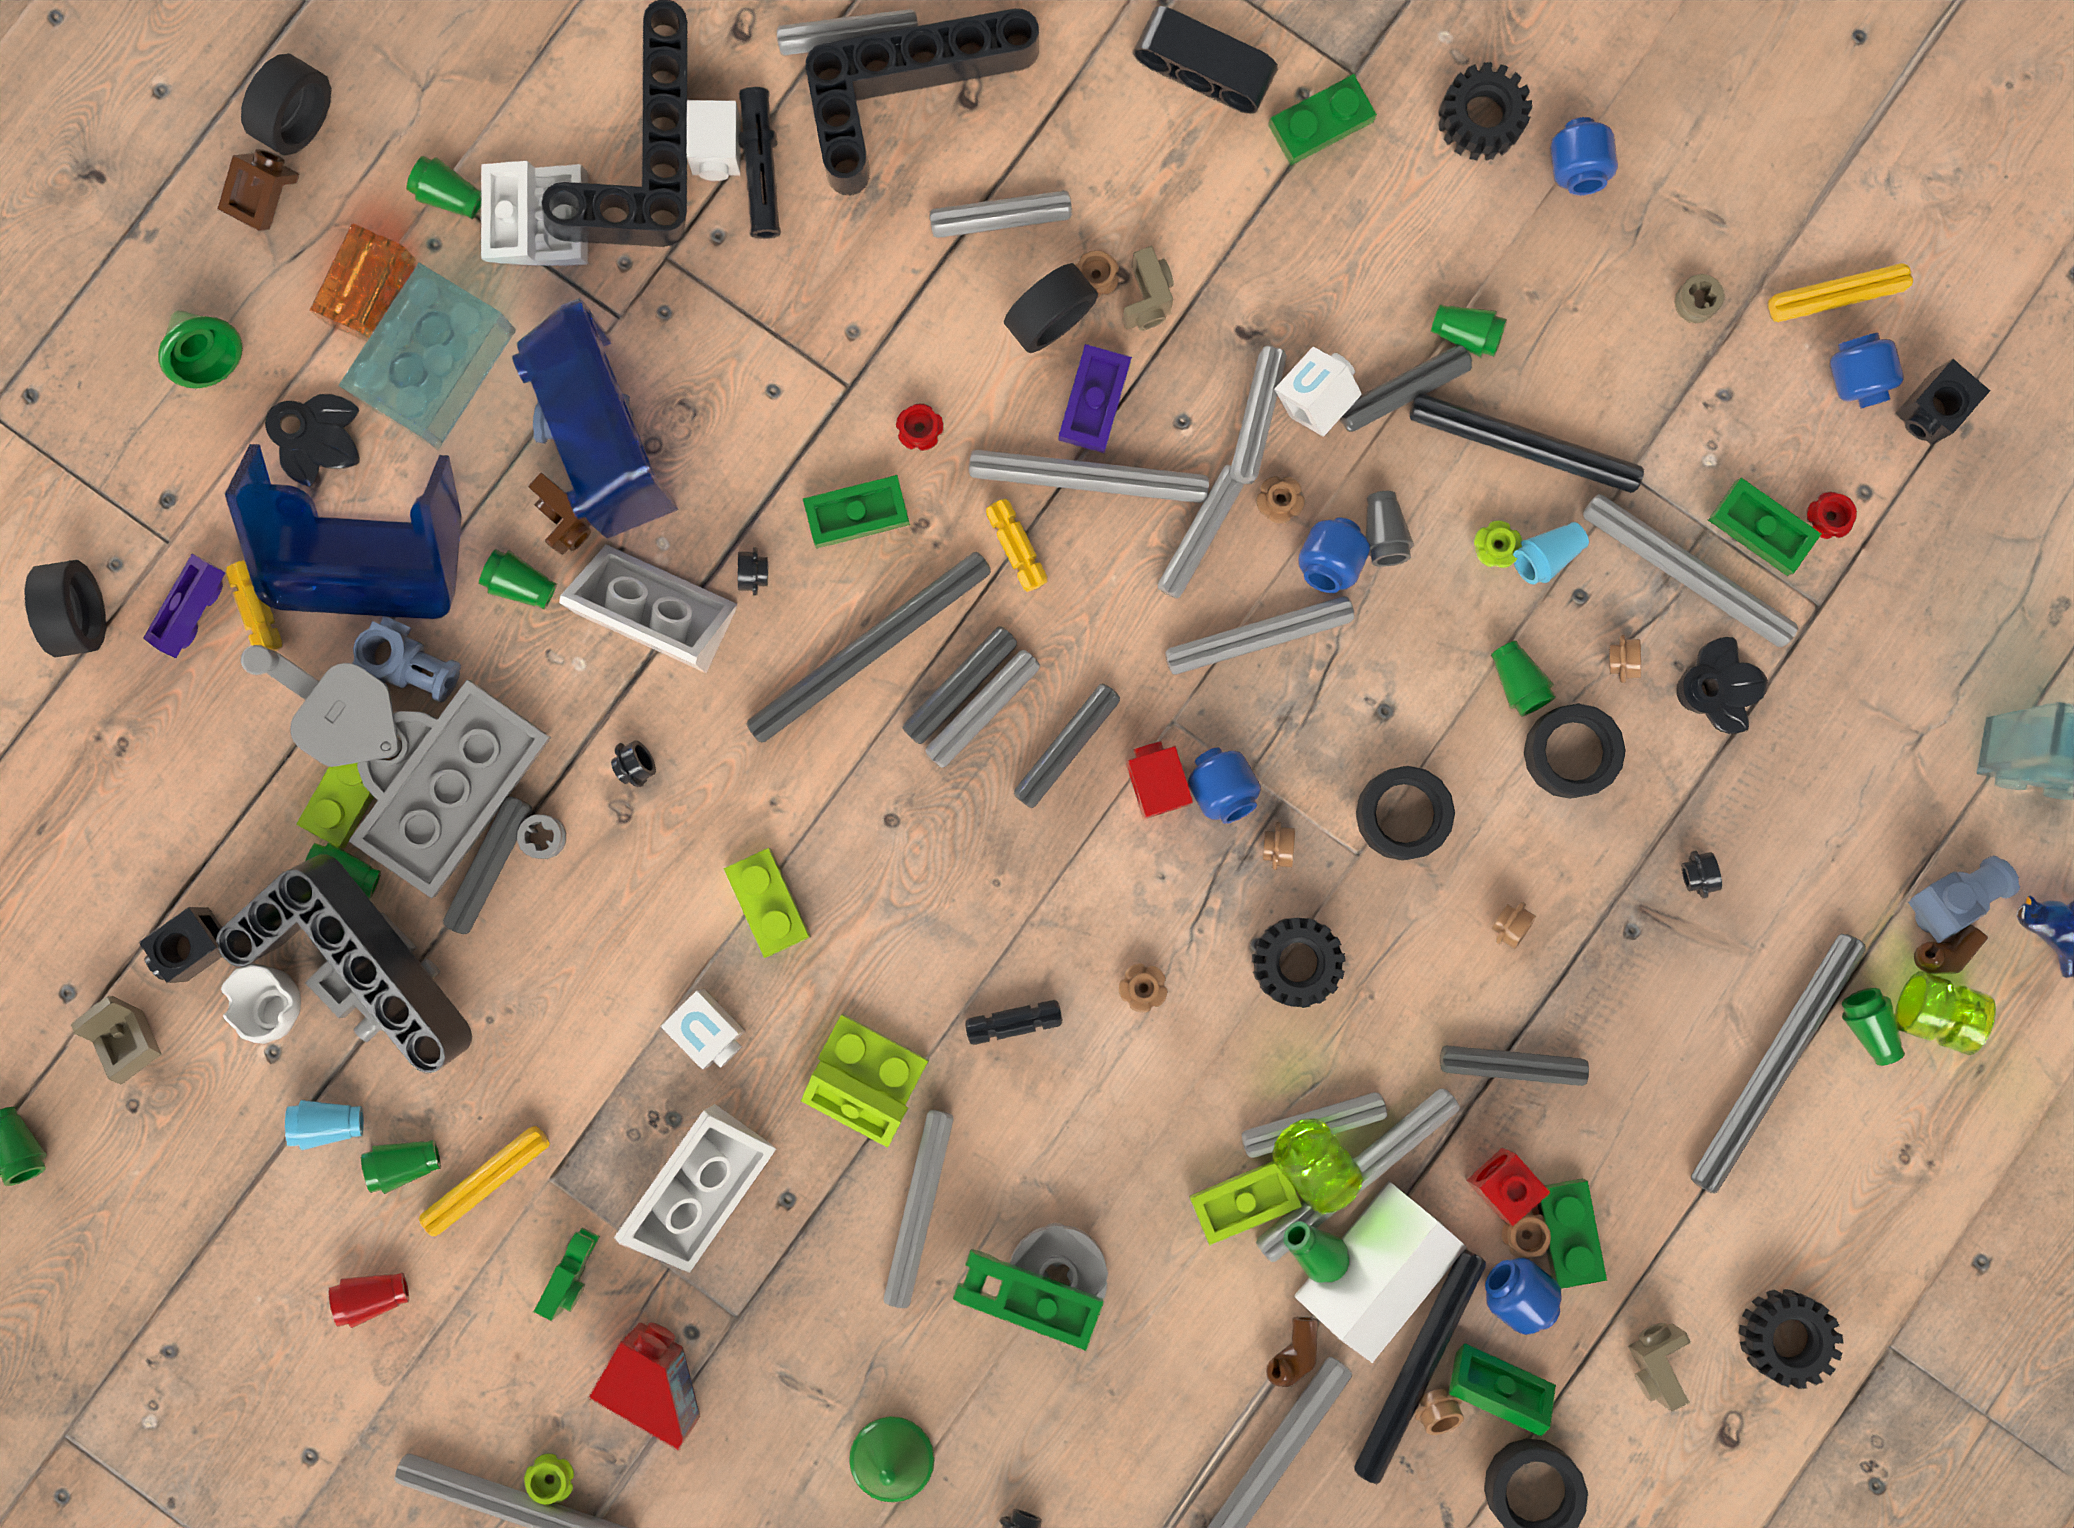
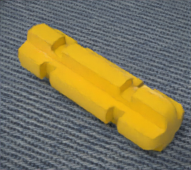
[986,499,1047,592]
[225,560,283,651]

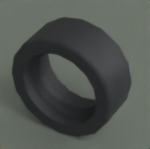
[241,53,331,156]
[1004,263,1099,353]
[24,560,106,658]
[1524,703,1626,799]
[1356,766,1455,861]
[1484,1438,1588,1528]

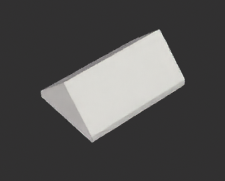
[559,545,737,673]
[614,1104,776,1273]
[1294,1181,1467,1363]

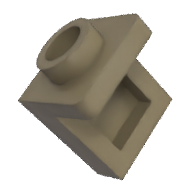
[1122,246,1174,330]
[71,996,162,1085]
[1628,1323,1691,1412]

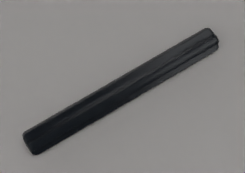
[1409,394,1644,493]
[1354,1250,1486,1484]

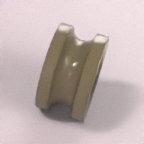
[1674,274,1725,323]

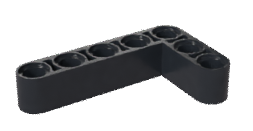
[541,0,688,247]
[806,9,1039,195]
[217,854,472,1073]

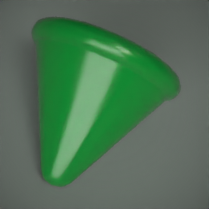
[158,311,243,389]
[849,1416,935,1503]

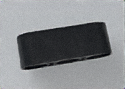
[1133,6,1278,114]

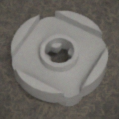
[1010,1223,1108,1300]

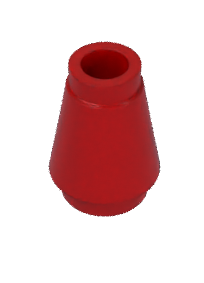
[328,1272,409,1328]

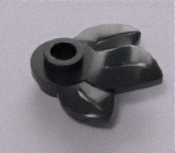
[265,394,360,487]
[1676,637,1769,734]

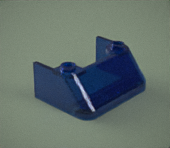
[512,297,678,539]
[224,444,462,619]

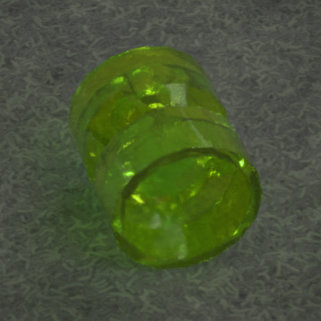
[1895,971,1996,1055]
[1272,1118,1363,1213]

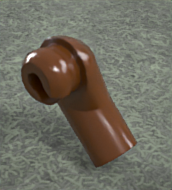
[1914,924,1988,974]
[1266,1317,1318,1387]

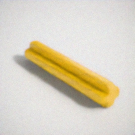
[1768,263,1913,322]
[419,1126,550,1237]

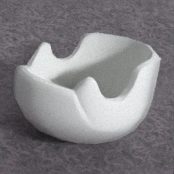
[221,963,301,1044]

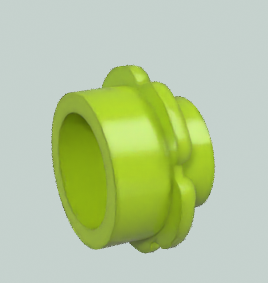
[1474,520,1522,568]
[524,1453,574,1505]

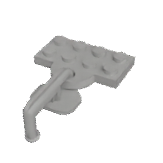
[241,645,552,898]

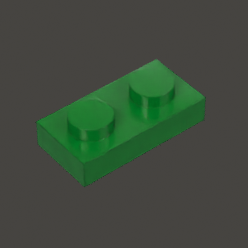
[1268,74,1377,166]
[803,475,910,549]
[1708,477,1821,576]
[1537,1178,1607,1289]
[1449,1343,1556,1436]

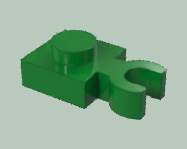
[533,1227,600,1321]

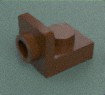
[217,149,299,231]
[528,472,595,555]

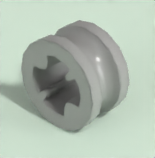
[517,815,566,859]

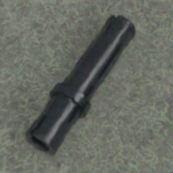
[738,87,781,239]

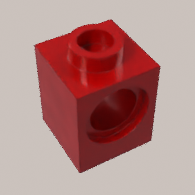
[1126,741,1193,820]
[1466,1147,1550,1226]

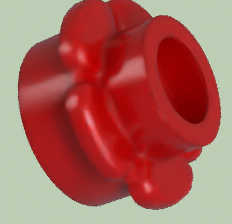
[896,403,944,451]
[1807,492,1857,539]

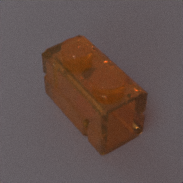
[309,223,416,345]

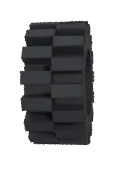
[1438,62,1532,161]
[1252,918,1346,1008]
[1739,1289,1844,1389]

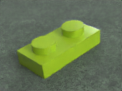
[296,758,387,849]
[724,848,811,958]
[818,1014,929,1105]
[801,1060,909,1148]
[1189,1158,1302,1246]

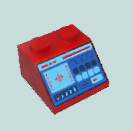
[588,1322,700,1450]

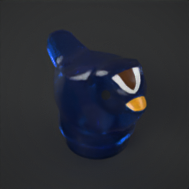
[2016,896,2074,978]

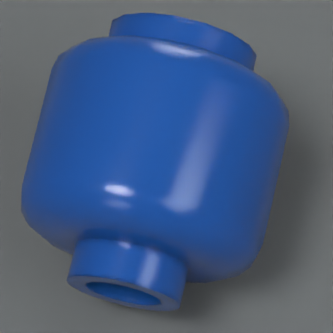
[1550,117,1618,196]
[1830,332,1904,409]
[1298,518,1370,593]
[1188,747,1261,824]
[1485,1258,1562,1335]

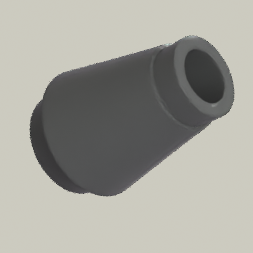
[1366,491,1414,567]

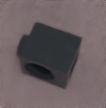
[1895,359,1991,445]
[139,907,222,983]

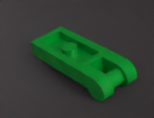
[953,1249,1104,1351]

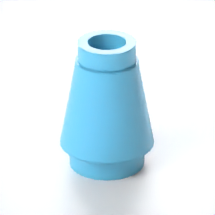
[1513,522,1589,585]
[285,1100,364,1151]

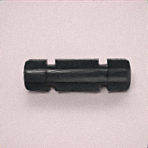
[965,1000,1063,1045]

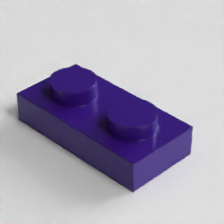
[1058,344,1132,453]
[143,554,226,658]

